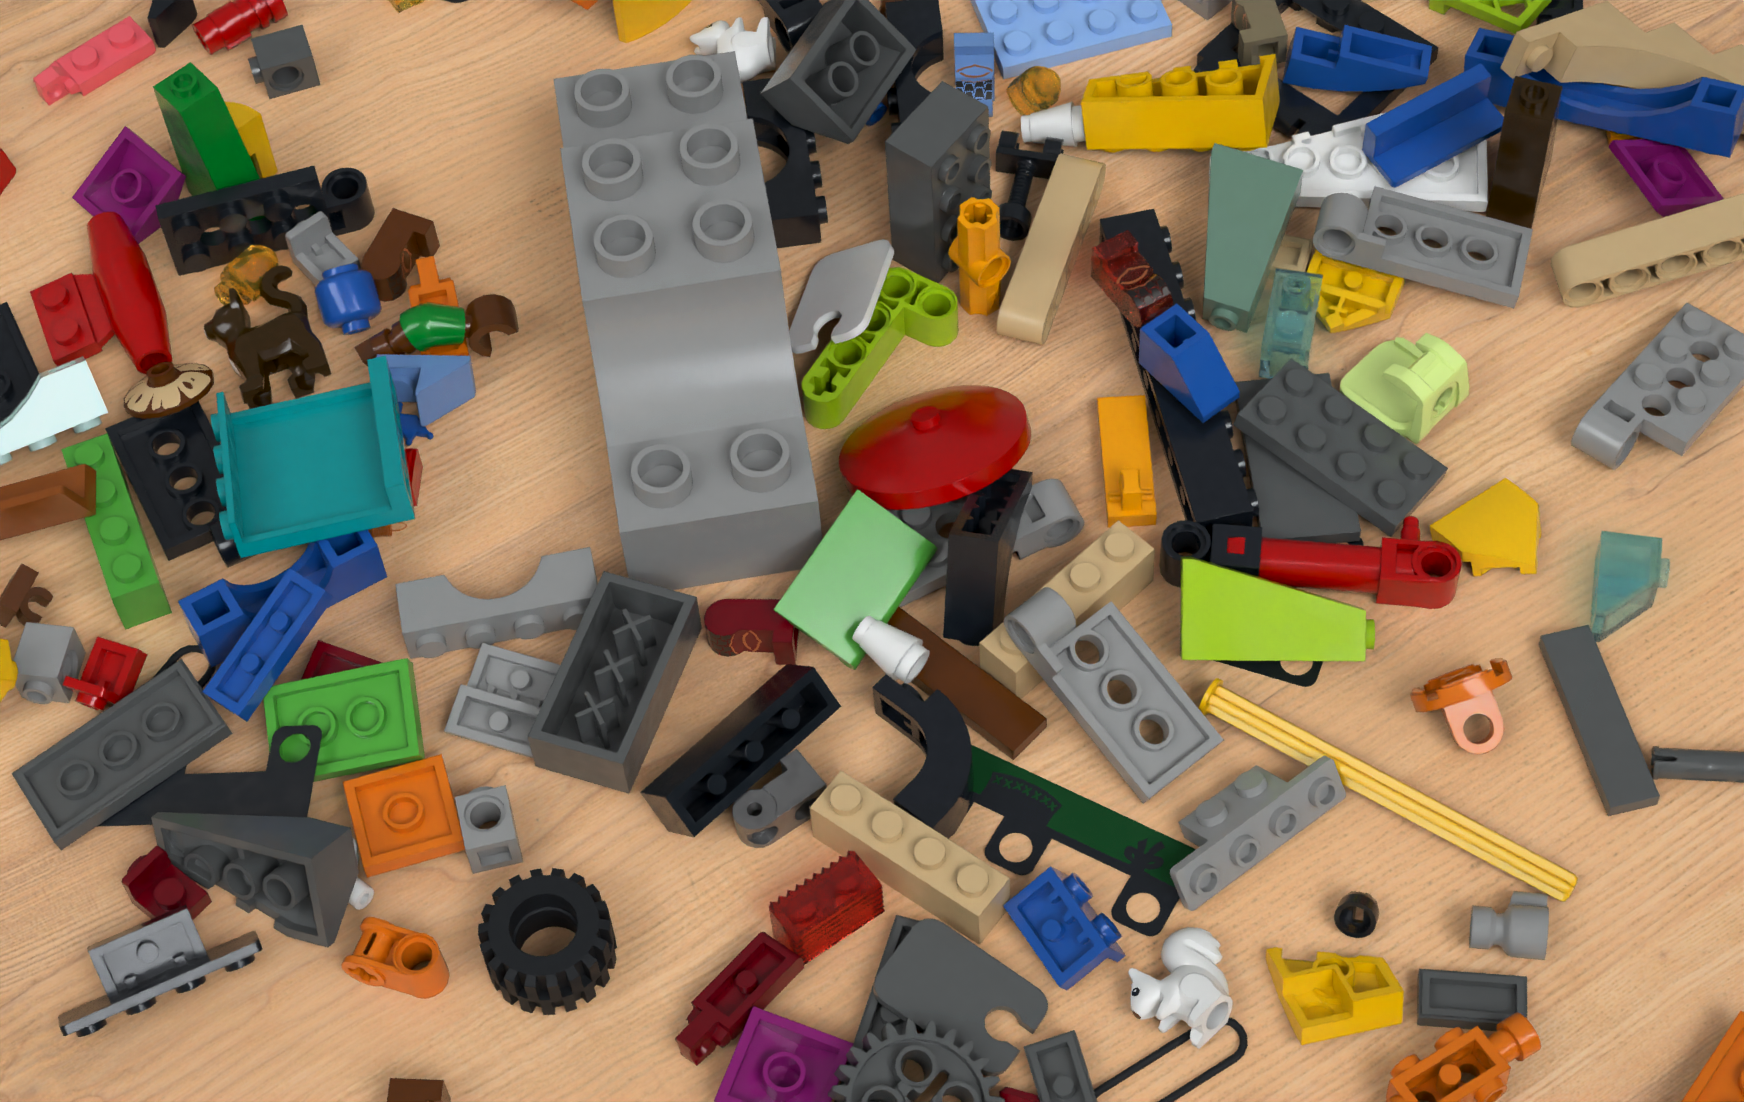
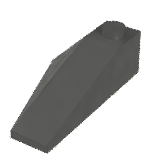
[151,812,359,948]

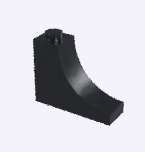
[943,469,1033,646]

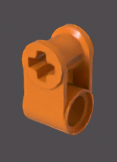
[341,917,450,999]

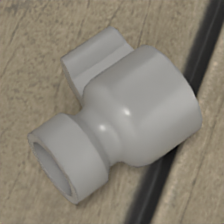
[1469,891,1549,960]

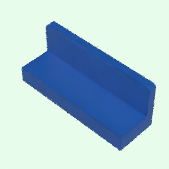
[1362,63,1504,188]
[202,568,334,722]

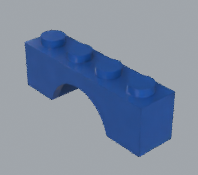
[178,530,387,668]

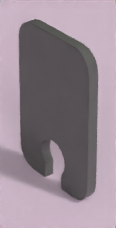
[873,919,1048,1076]

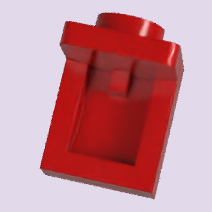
[62,637,148,712]

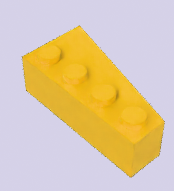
[1081,54,1280,153]

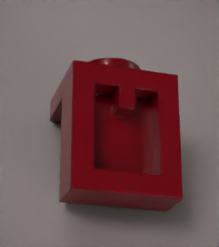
[121,845,212,920]

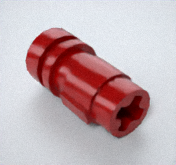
[192,0,288,55]

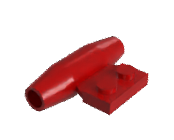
[30,212,172,374]

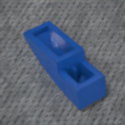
[1282,25,1432,92]

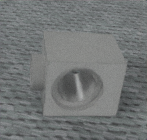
[13,622,86,704]
[455,785,523,874]

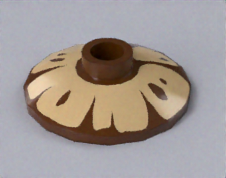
[124,362,214,419]

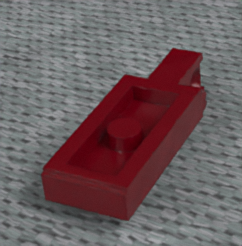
[675,932,805,1066]

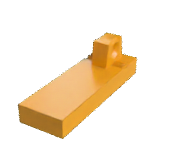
[1097,395,1157,528]

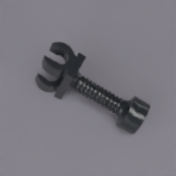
[996,130,1064,241]

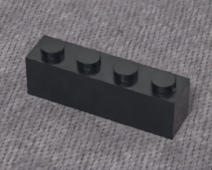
[640,664,841,837]

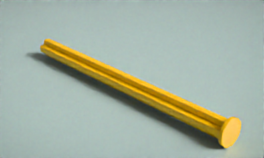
[1199,678,1578,902]

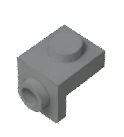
[285,211,362,286]

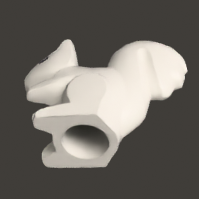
[690,17,776,83]
[1128,927,1233,1049]

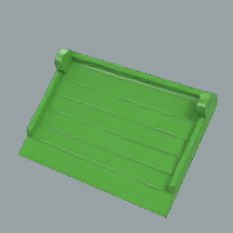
[773,489,938,670]

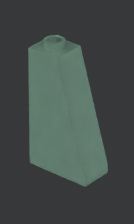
[1202,143,1303,333]

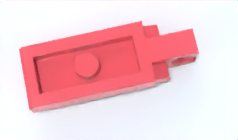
[33,16,156,105]

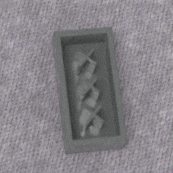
[885,81,992,283]
[528,571,702,794]

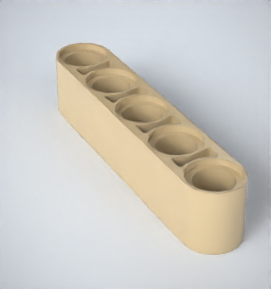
[996,153,1106,345]
[1551,193,1744,308]

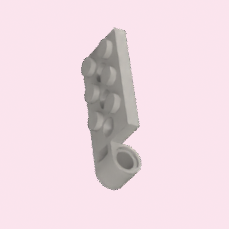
[1313,186,1533,308]
[1571,303,1744,470]
[886,479,1084,607]
[1004,587,1224,804]

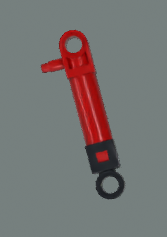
[1159,516,1462,609]

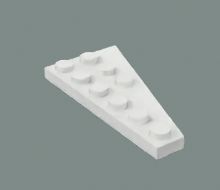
[1208,112,1488,212]

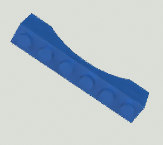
[1464,28,1744,158]

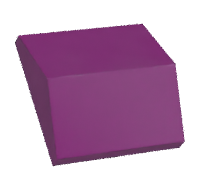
[72,126,186,244]
[1608,139,1724,217]
[714,1006,854,1102]

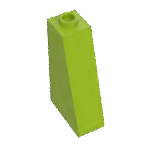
[1180,557,1375,661]

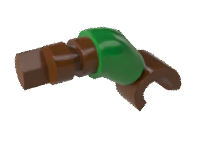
[354,294,519,366]

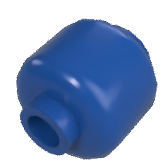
[315,264,382,335]

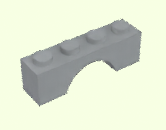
[395,547,598,659]

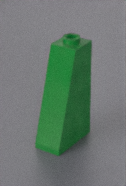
[153,62,265,221]

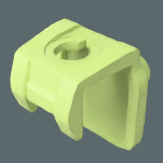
[1339,333,1470,444]

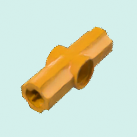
[948,197,1011,316]

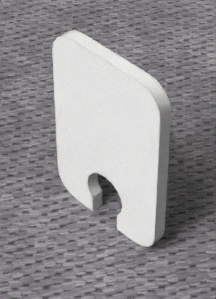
[789,239,894,354]

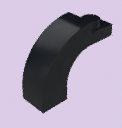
[872,674,974,839]

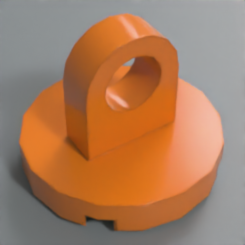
[1410,658,1512,754]

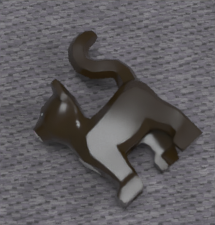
[204,265,331,409]

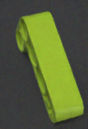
[802,267,959,429]

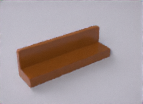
[0,464,96,540]

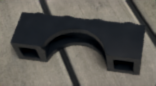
[885,0,944,134]
[743,78,828,248]

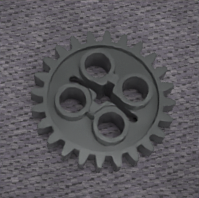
[828,1019,1005,1102]

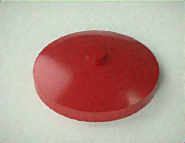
[839,385,1031,510]

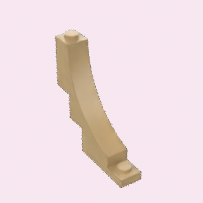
[1500,1,1744,134]

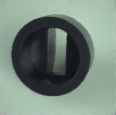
[1334,891,1379,938]

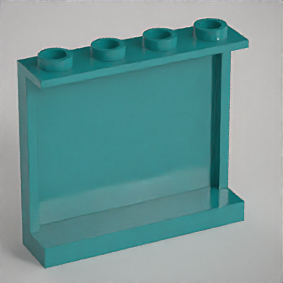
[210,356,415,558]

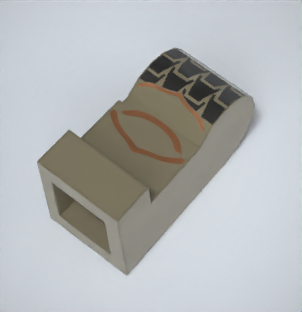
[1231,0,1288,67]

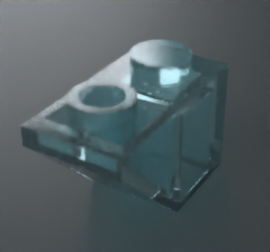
[1259,268,1323,379]

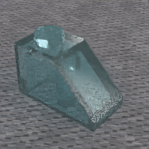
[1590,531,1670,642]

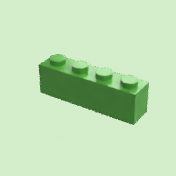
[61,433,172,630]

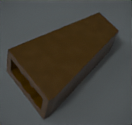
[1486,76,1563,229]

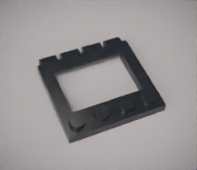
[1194,0,1438,137]

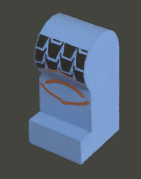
[954,32,995,117]

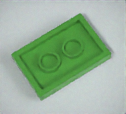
[263,658,425,782]

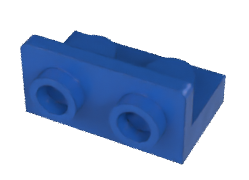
[1003,866,1126,990]

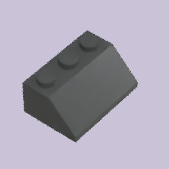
[760,0,916,144]

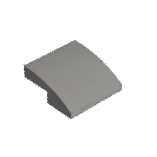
[444,643,560,759]

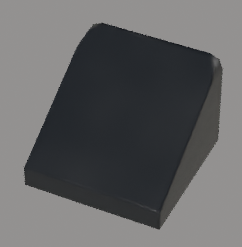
[147,0,198,48]

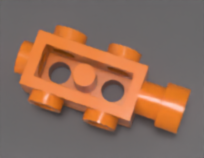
[1386,1012,1541,1102]

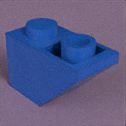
[1139,303,1240,423]

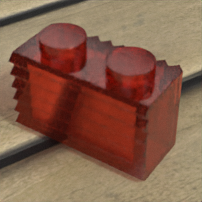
[769,850,885,965]

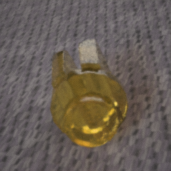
[1006,66,1061,115]
[214,245,279,305]

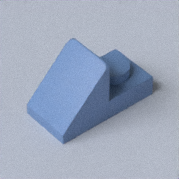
[376,354,476,426]

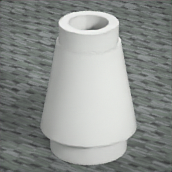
[1021,102,1086,147]
[852,615,930,684]

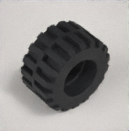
[478,868,617,1015]

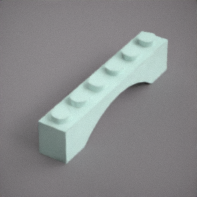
[0,356,108,465]

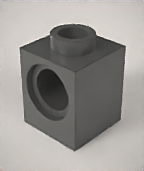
[248,25,321,99]

